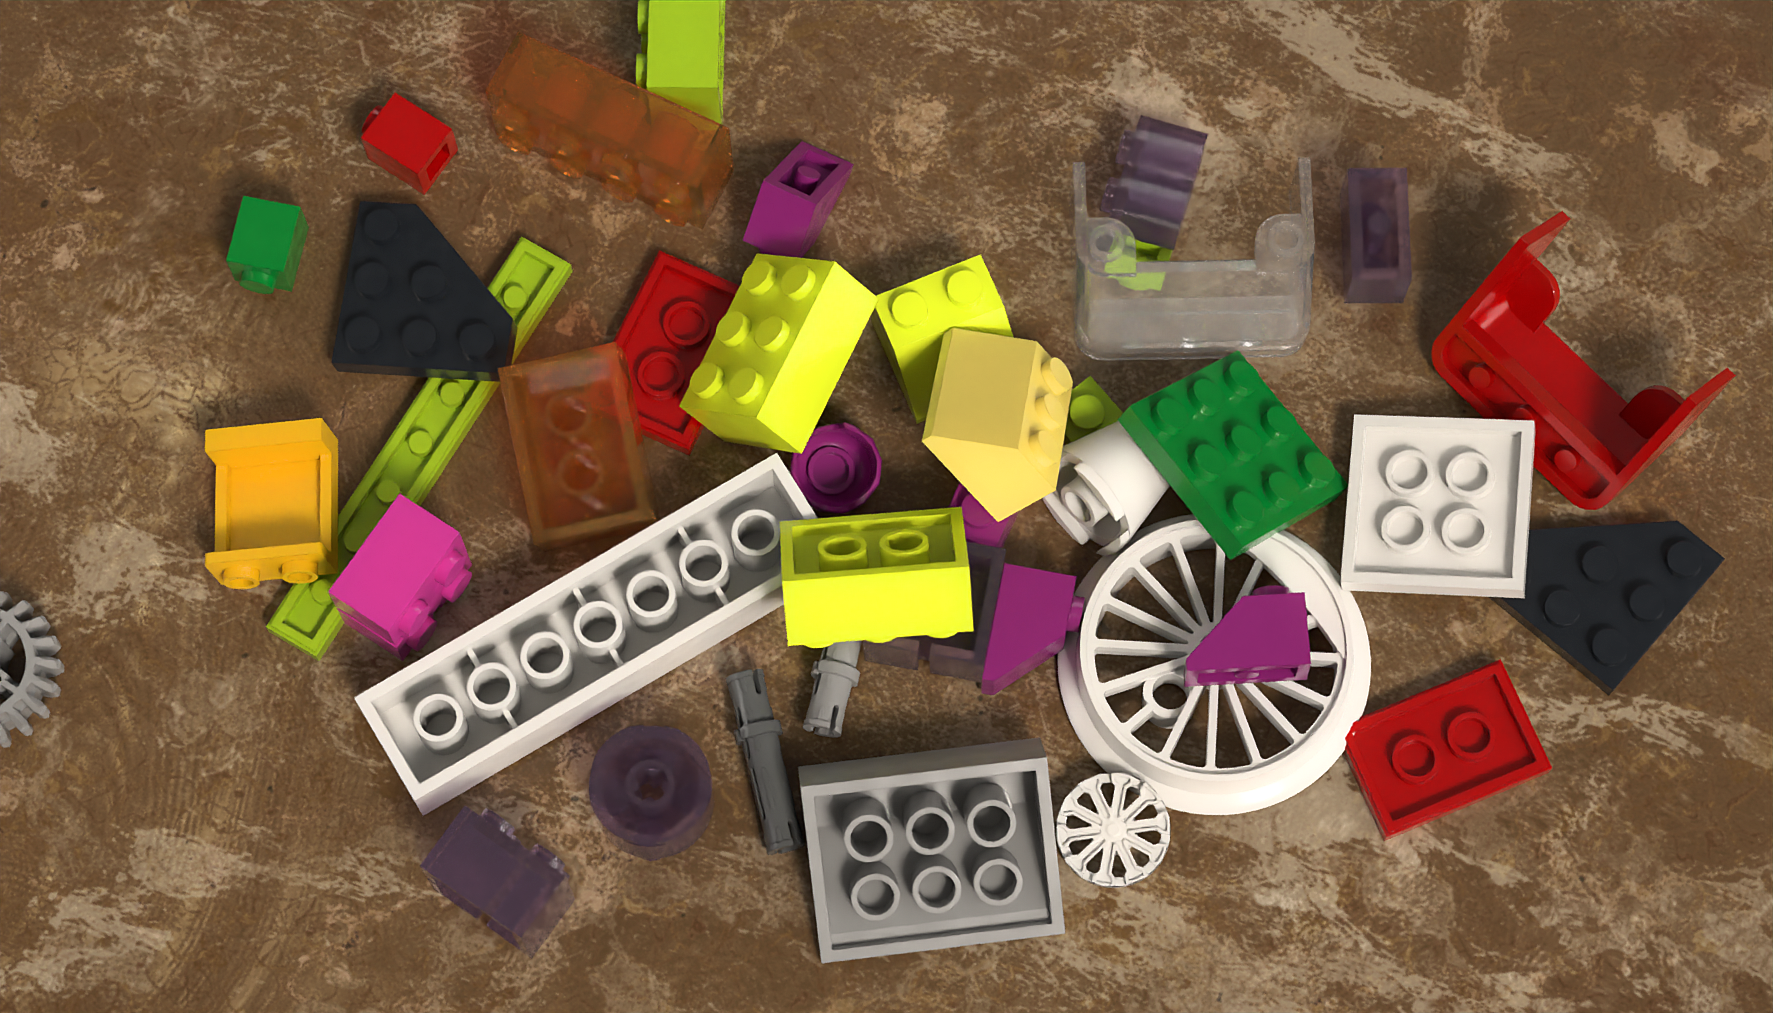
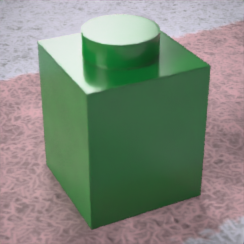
[226,196,309,294]

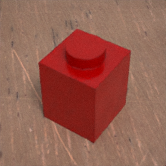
[361,92,458,195]

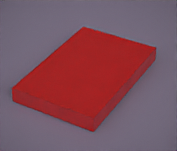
[582,250,740,456]
[1343,659,1552,841]

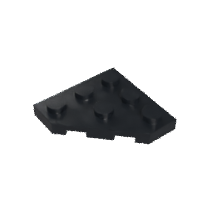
[331,201,518,382]
[1489,521,1725,696]

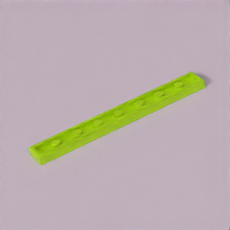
[266,236,573,661]

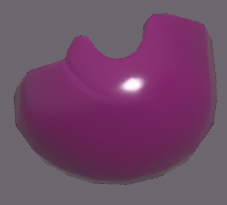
[790,422,882,513]

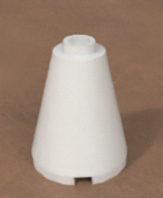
[1043,421,1170,556]

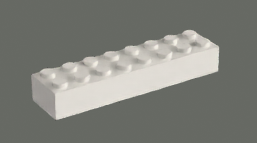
[354,453,818,816]

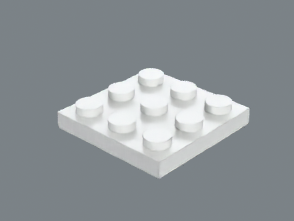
[1340,414,1536,598]

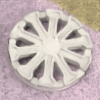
[1056,773,1171,888]

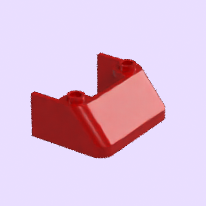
[1431,211,1736,510]

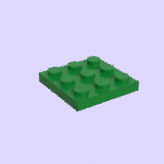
[1117,350,1348,560]

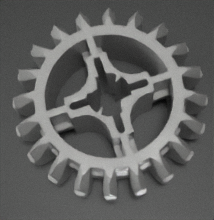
[0,591,64,748]

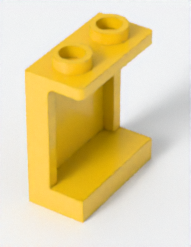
[205,418,338,589]

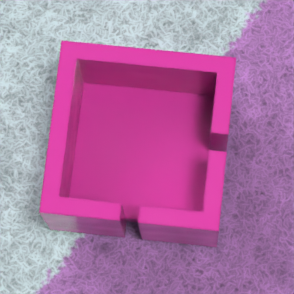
[328,493,472,661]

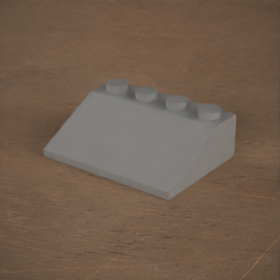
[798,737,1065,963]

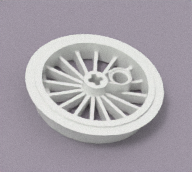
[1058,514,1371,815]

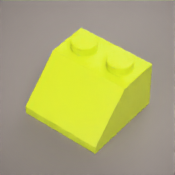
[871,254,1013,424]

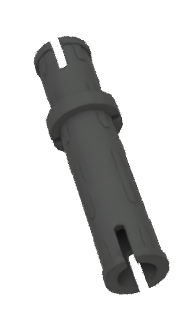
[725,669,805,855]

